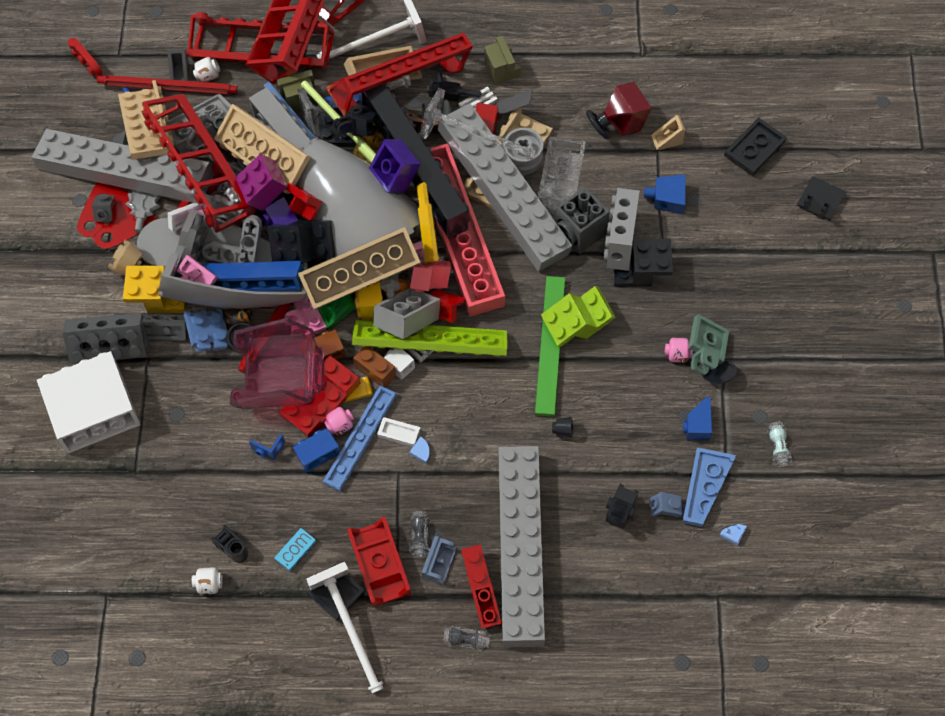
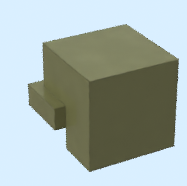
[484,35,521,85]
[277,70,317,112]

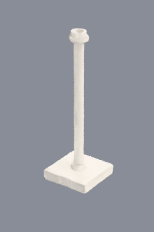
[317,0,427,59]
[306,562,383,694]

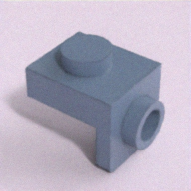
[649,492,682,517]

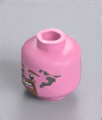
[665,337,693,363]
[324,407,354,436]

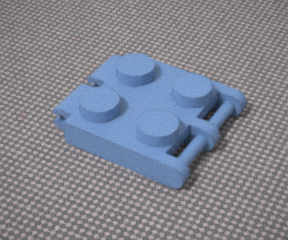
[184,309,228,352]

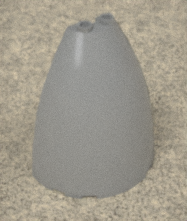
[296,137,421,261]
[159,209,309,309]

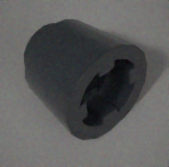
[552,417,573,438]

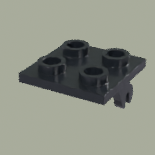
[797,176,846,221]

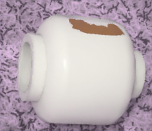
[193,57,220,82]
[192,567,223,594]

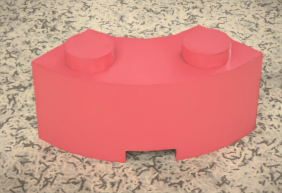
[410,260,451,292]

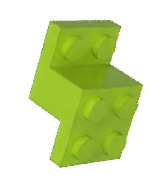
[541,286,616,347]

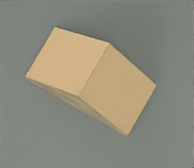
[651,115,685,150]

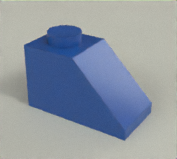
[682,397,712,441]

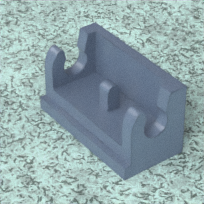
[421,536,457,586]

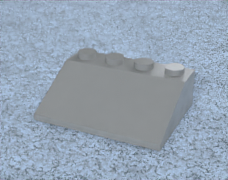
[169,94,231,159]

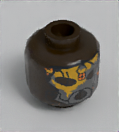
[223,309,252,329]

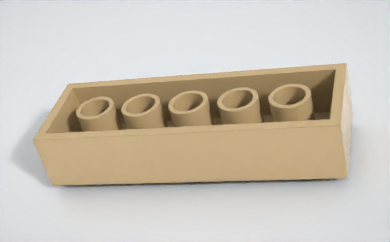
[298,227,421,309]

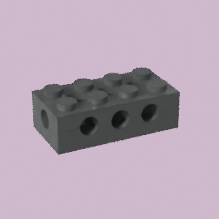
[62,313,149,364]

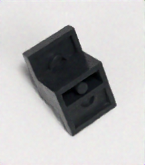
[267,220,335,264]
[613,239,673,287]

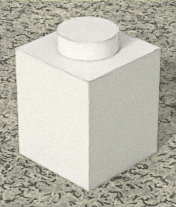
[384,348,415,380]

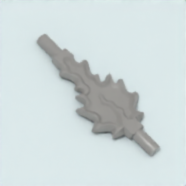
[173,183,262,226]
[125,190,161,233]

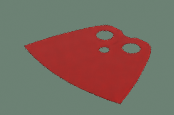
[77,182,158,249]

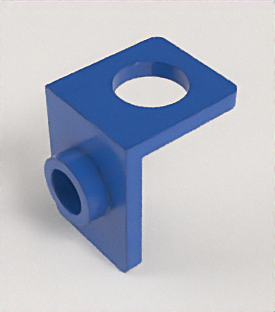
[249,434,285,460]

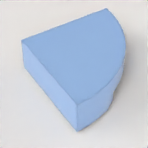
[410,437,430,464]
[719,524,747,546]

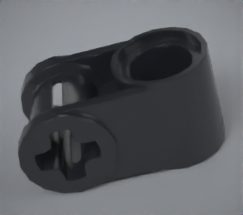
[210,525,248,563]

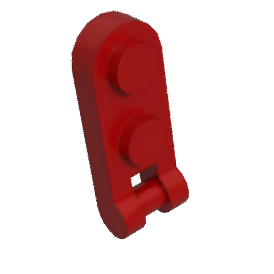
[68,38,103,78]

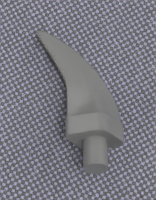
[380,273,399,298]

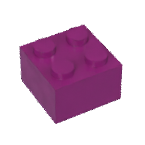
[235,153,287,211]

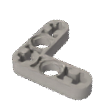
[202,215,262,263]

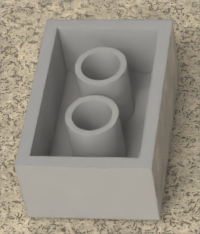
[373,287,440,339]

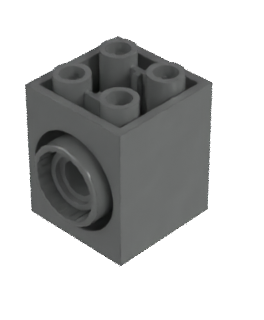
[556,187,609,254]

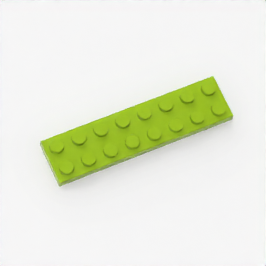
[352,320,507,357]

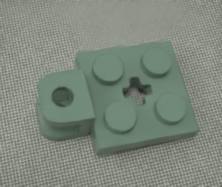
[688,314,729,376]

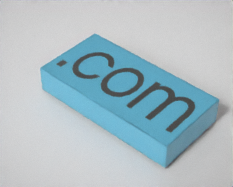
[274,528,316,572]

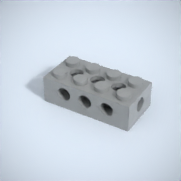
[604,188,640,271]

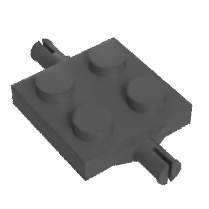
[180,214,207,276]

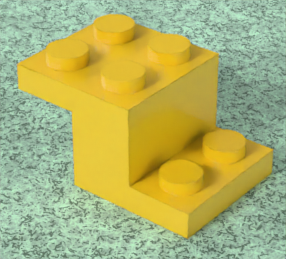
[123,266,186,313]

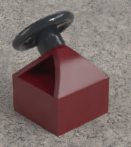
[586,82,652,140]

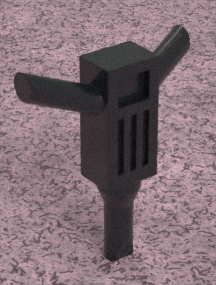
[428,72,482,103]

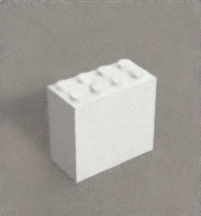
[37,351,141,454]

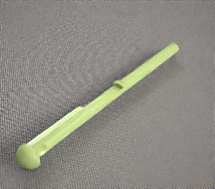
[301,81,376,163]

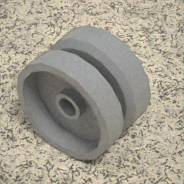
[503,128,543,175]

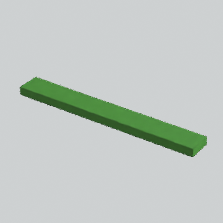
[535,276,565,417]

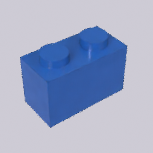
[293,428,340,473]

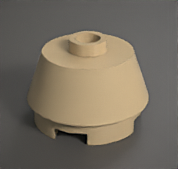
[108,239,143,276]

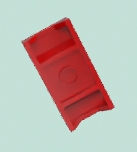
[279,356,361,438]
[347,517,411,607]

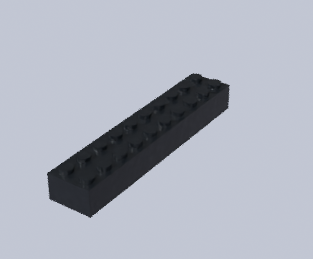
[360,83,470,239]

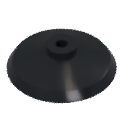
[703,361,737,384]

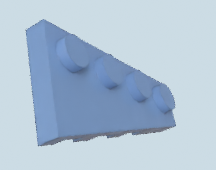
[682,447,736,527]

